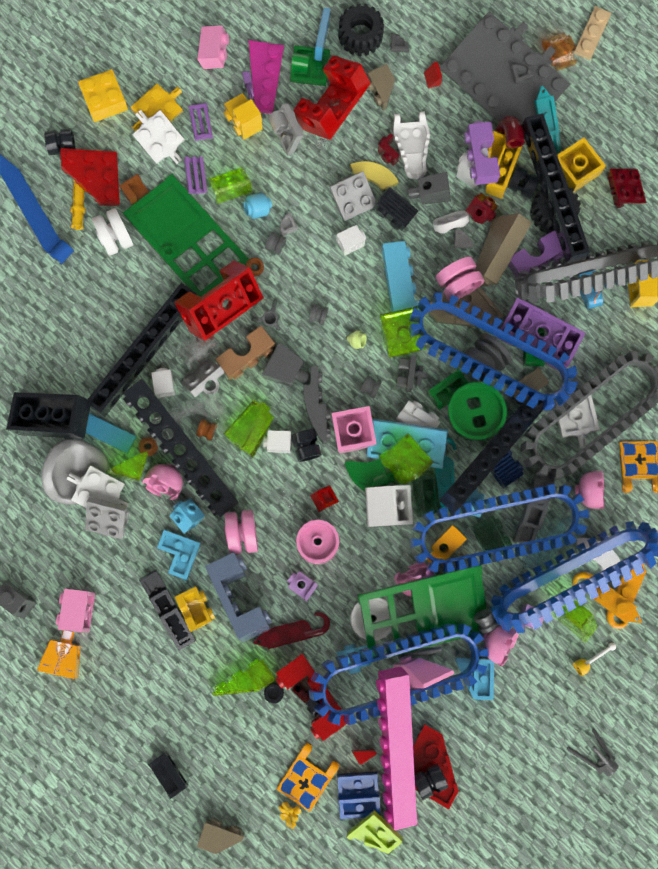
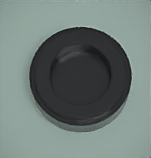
[264,683,284,704]

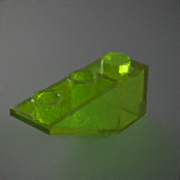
[212,658,275,696]

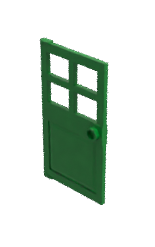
[123,174,249,297]
[357,564,486,662]

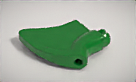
[345,459,395,492]

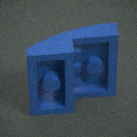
[337,771,380,819]

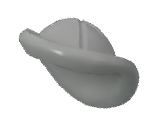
[41,438,111,505]

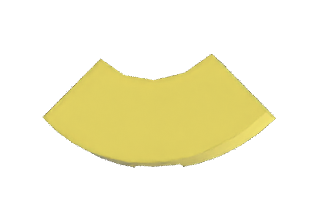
[350,161,399,191]

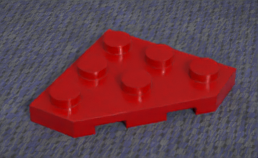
[60,148,120,206]
[413,724,459,809]

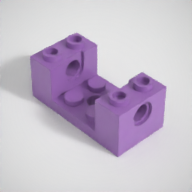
[495,297,586,370]

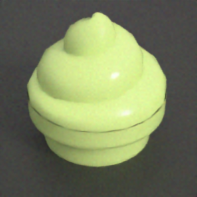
[347,330,367,349]

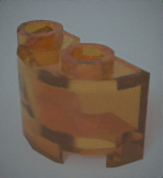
[542,32,577,71]

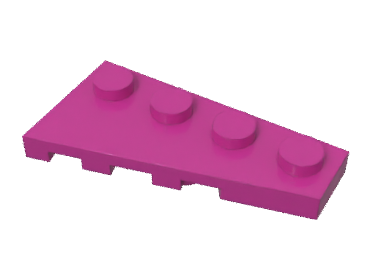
[248,40,284,114]

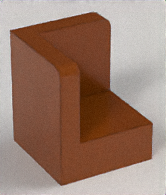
[119,174,149,205]

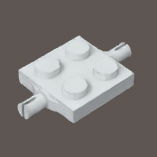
[132,110,185,165]
[554,392,600,448]
[66,465,129,508]

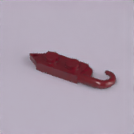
[253,612,330,649]

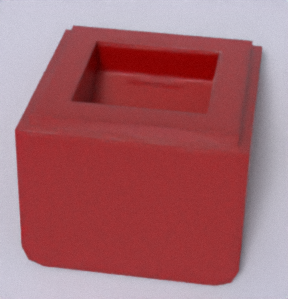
[424,62,442,88]
[310,485,339,512]
[351,749,377,765]

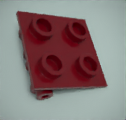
[607,168,647,208]

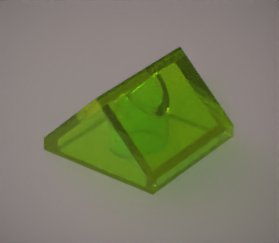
[208,167,252,204]
[106,451,148,482]

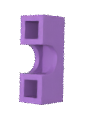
[464,122,500,185]
[508,230,564,276]

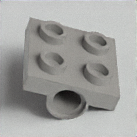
[268,103,303,156]
[329,171,376,221]
[181,359,224,397]
[85,497,129,539]

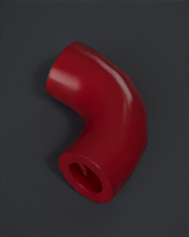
[495,116,525,148]

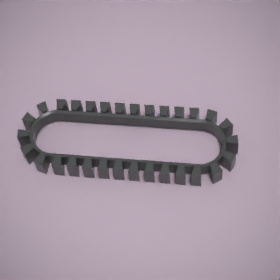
[515,240,658,303]
[521,351,658,481]

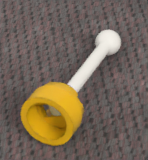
[573,643,616,676]

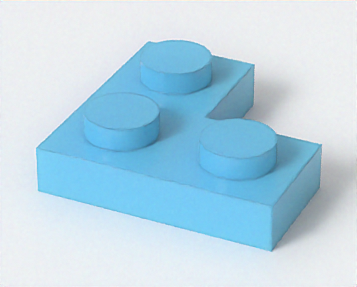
[157,530,201,580]

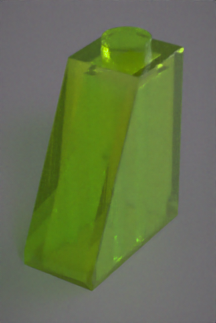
[223,400,274,458]
[555,601,598,643]

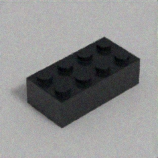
[6,392,92,439]

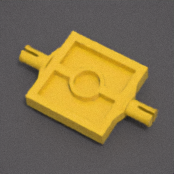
[131,83,183,132]

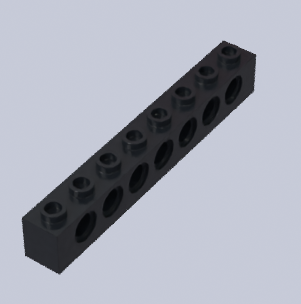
[522,113,590,264]
[88,282,197,417]
[123,379,239,517]
[439,396,544,513]

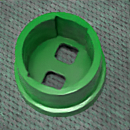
[448,382,507,441]

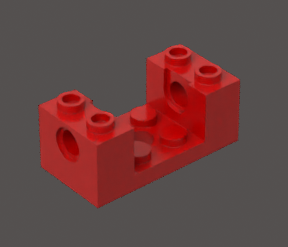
[293,55,371,140]
[174,260,264,341]
[275,653,346,741]

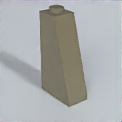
[474,213,532,287]

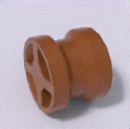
[196,418,217,441]

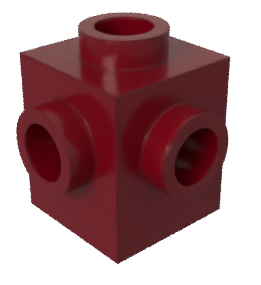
[465,193,499,224]

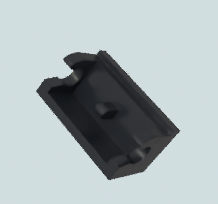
[148,751,189,799]

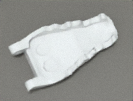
[393,111,430,179]

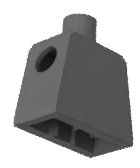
[408,172,451,205]
[262,343,311,387]
[0,581,37,619]

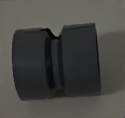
[44,128,76,156]
[507,166,539,199]
[291,429,322,462]
[414,763,449,800]

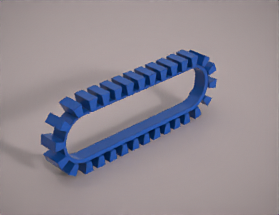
[409,293,578,410]
[410,484,589,573]
[490,521,658,633]
[309,623,489,725]

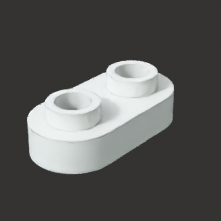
[433,211,470,233]

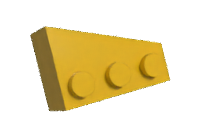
[485,131,523,199]

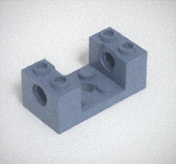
[205,552,272,643]

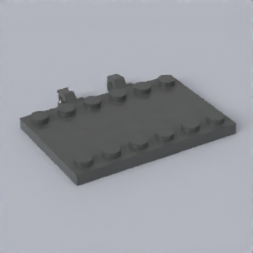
[440,11,570,124]

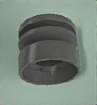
[462,333,512,382]

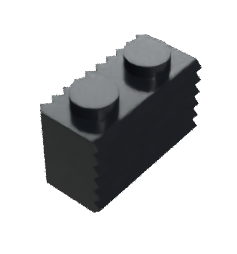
[374,187,418,231]

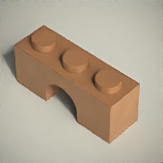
[215,326,275,380]

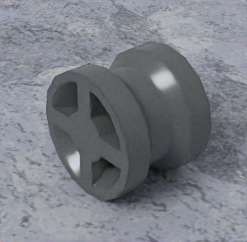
[265,232,287,255]
[309,303,329,325]
[360,375,382,399]
[474,609,498,633]

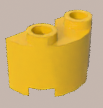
[175,587,216,632]

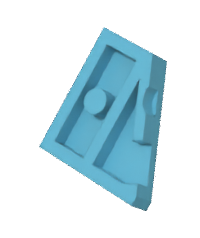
[455,658,494,700]

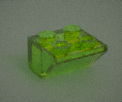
[378,433,434,485]

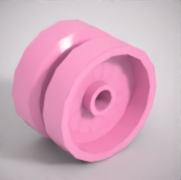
[435,256,485,301]
[225,509,258,555]
[296,520,340,565]

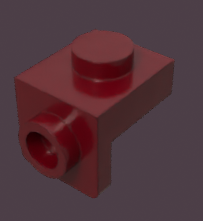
[378,133,400,166]

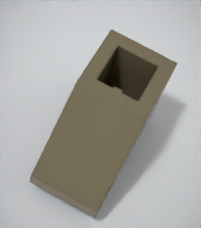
[367,64,395,111]
[197,818,245,854]

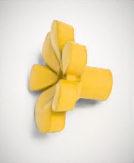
[278,802,301,829]

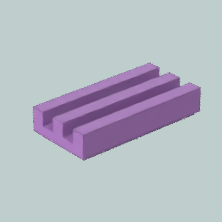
[189,103,213,141]
[184,157,207,194]

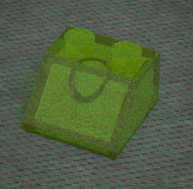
[380,306,426,358]

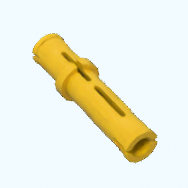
[70,179,86,230]

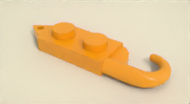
[606,563,647,629]
[572,572,642,623]

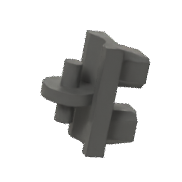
[396,355,428,392]

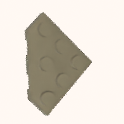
[429,287,504,328]

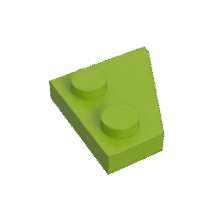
[346,810,403,854]

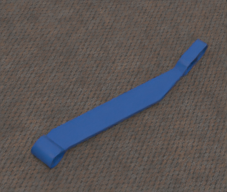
[0,154,74,265]

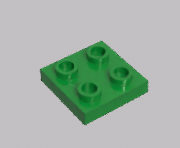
[290,46,330,86]

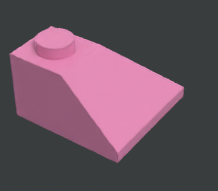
[393,656,454,688]

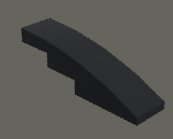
[139,569,196,651]

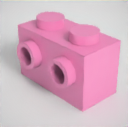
[197,25,229,69]

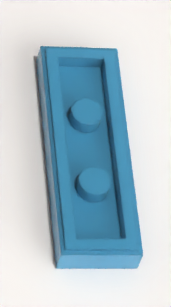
[315,7,331,61]
[85,414,137,454]

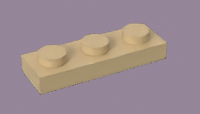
[574,6,611,60]

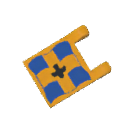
[619,441,658,493]
[277,743,339,812]

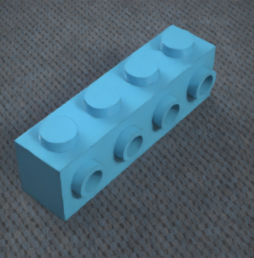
[382,241,419,321]

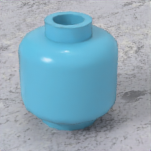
[243,192,272,219]

